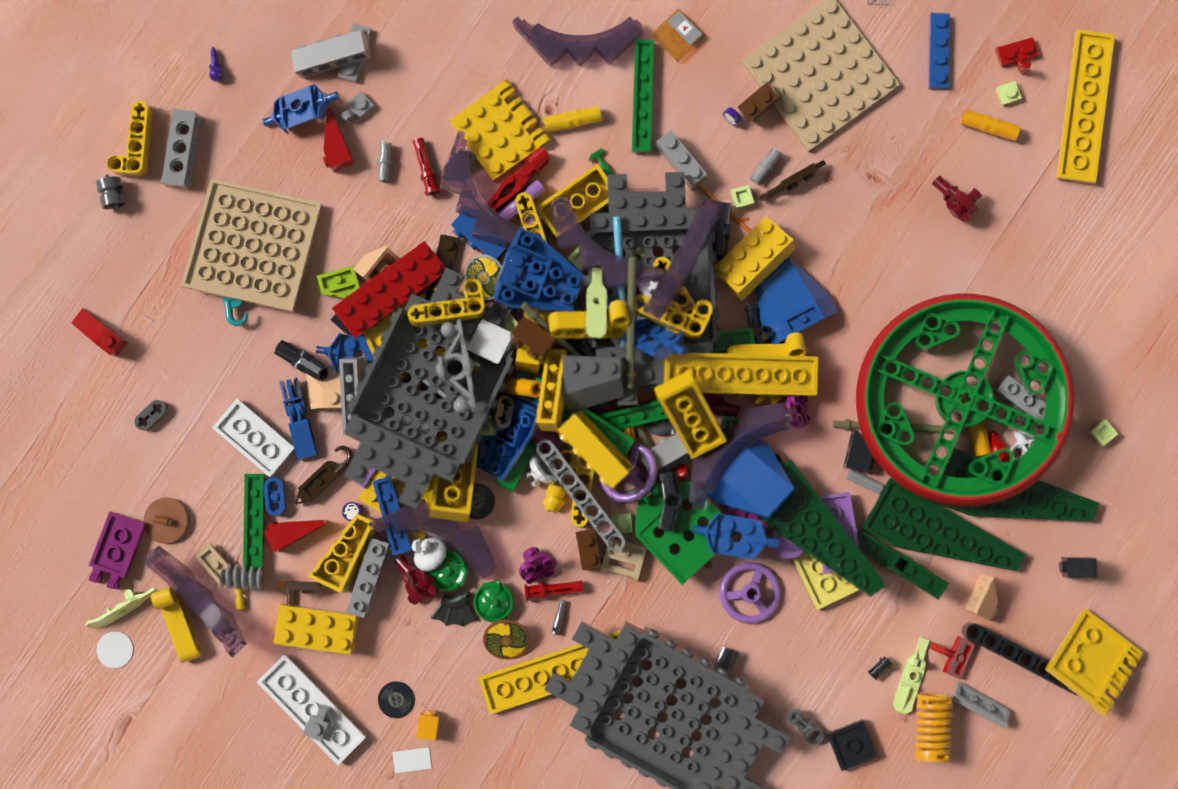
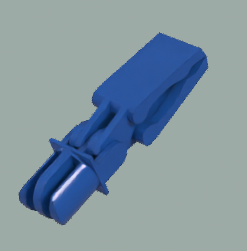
[279,377,318,460]

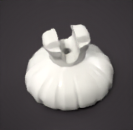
[525,452,559,487]
[412,537,447,571]

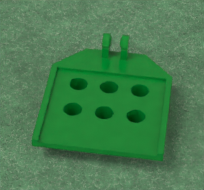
[635,482,739,585]

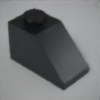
[843,430,874,473]
[1059,557,1097,578]

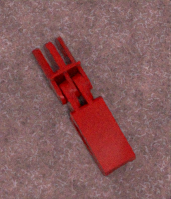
[487,148,550,214]

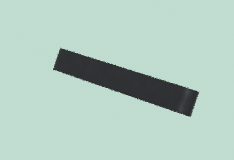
[962,622,1078,696]

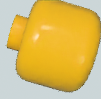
[546,481,567,499]
[543,494,565,512]

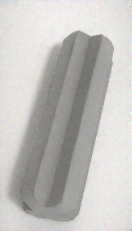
[846,470,884,494]

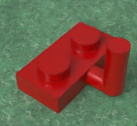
[995,37,1039,74]
[930,636,975,680]

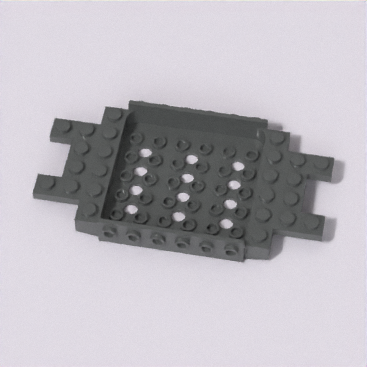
[583,172,720,406]
[344,268,517,510]
[544,621,790,789]

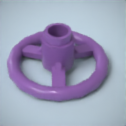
[599,443,658,502]
[720,562,781,624]

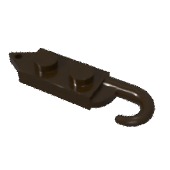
[759,160,826,201]
[295,445,354,504]

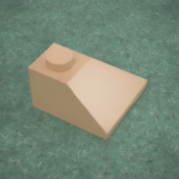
[353,246,400,281]
[307,371,342,410]
[964,574,998,621]

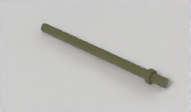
[624,257,637,388]
[521,302,582,356]
[833,419,961,434]

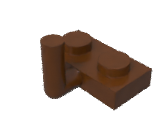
[277,581,322,604]

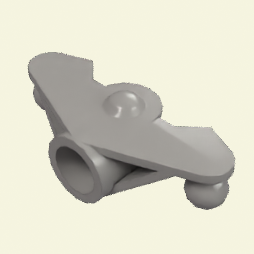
[436,319,476,413]

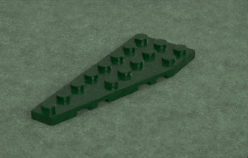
[933,448,1100,521]
[760,459,887,598]
[861,478,1026,571]

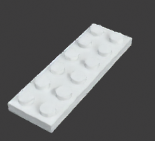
[257,654,367,765]

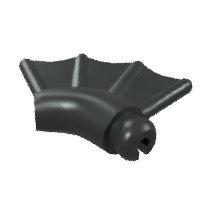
[431,591,477,626]

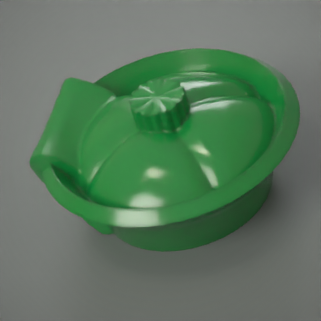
[427,551,469,592]
[474,580,514,623]

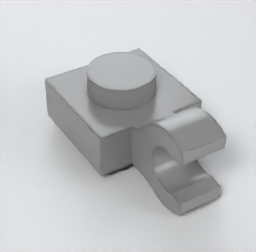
[340,92,374,124]
[303,704,330,742]

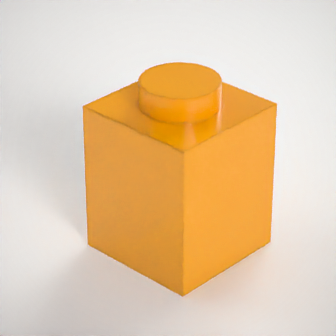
[416,710,441,741]

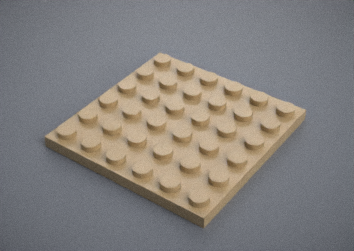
[741,0,900,152]
[181,178,322,313]

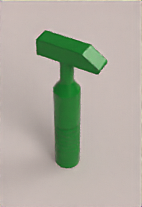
[588,148,614,176]

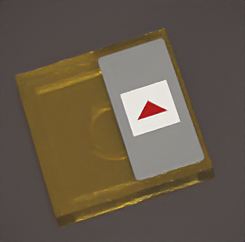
[651,8,705,62]

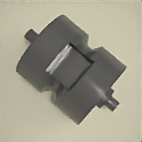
[96,174,127,212]

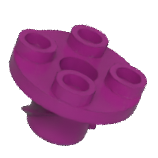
[776,395,811,429]
[519,547,557,584]

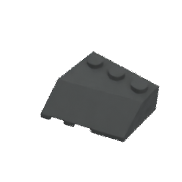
[562,355,626,414]

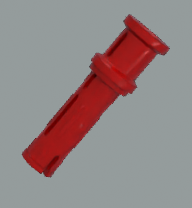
[412,138,441,196]
[524,580,583,602]

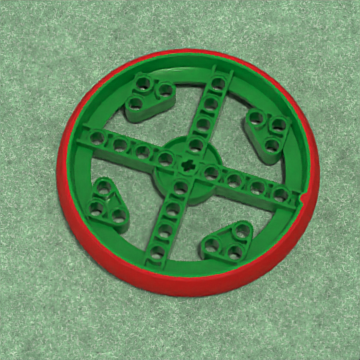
[856,293,1075,506]

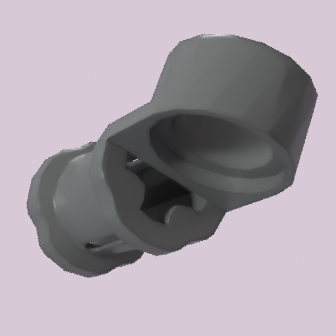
[787,709,824,745]

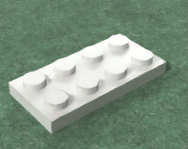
[212,399,295,477]

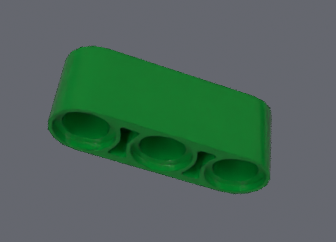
[496,440,538,493]

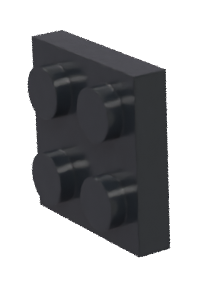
[826,719,878,771]

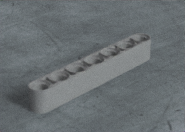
[537,440,625,551]

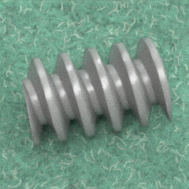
[220,563,263,592]

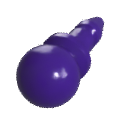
[209,47,224,82]

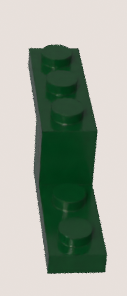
[857,529,949,600]

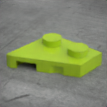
[317,265,360,299]

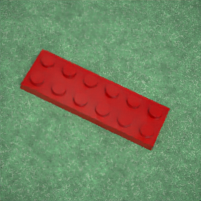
[332,241,446,340]

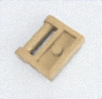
[600,538,646,581]

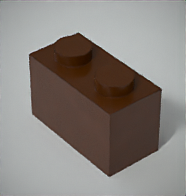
[737,82,782,122]
[510,316,556,362]
[576,529,601,570]

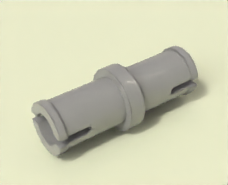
[377,142,392,182]
[750,147,782,185]

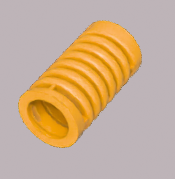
[914,693,953,763]

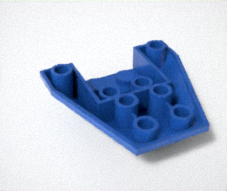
[494,228,585,312]
[755,256,839,344]
[476,393,538,481]
[705,436,796,519]

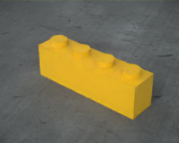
[536,349,568,432]

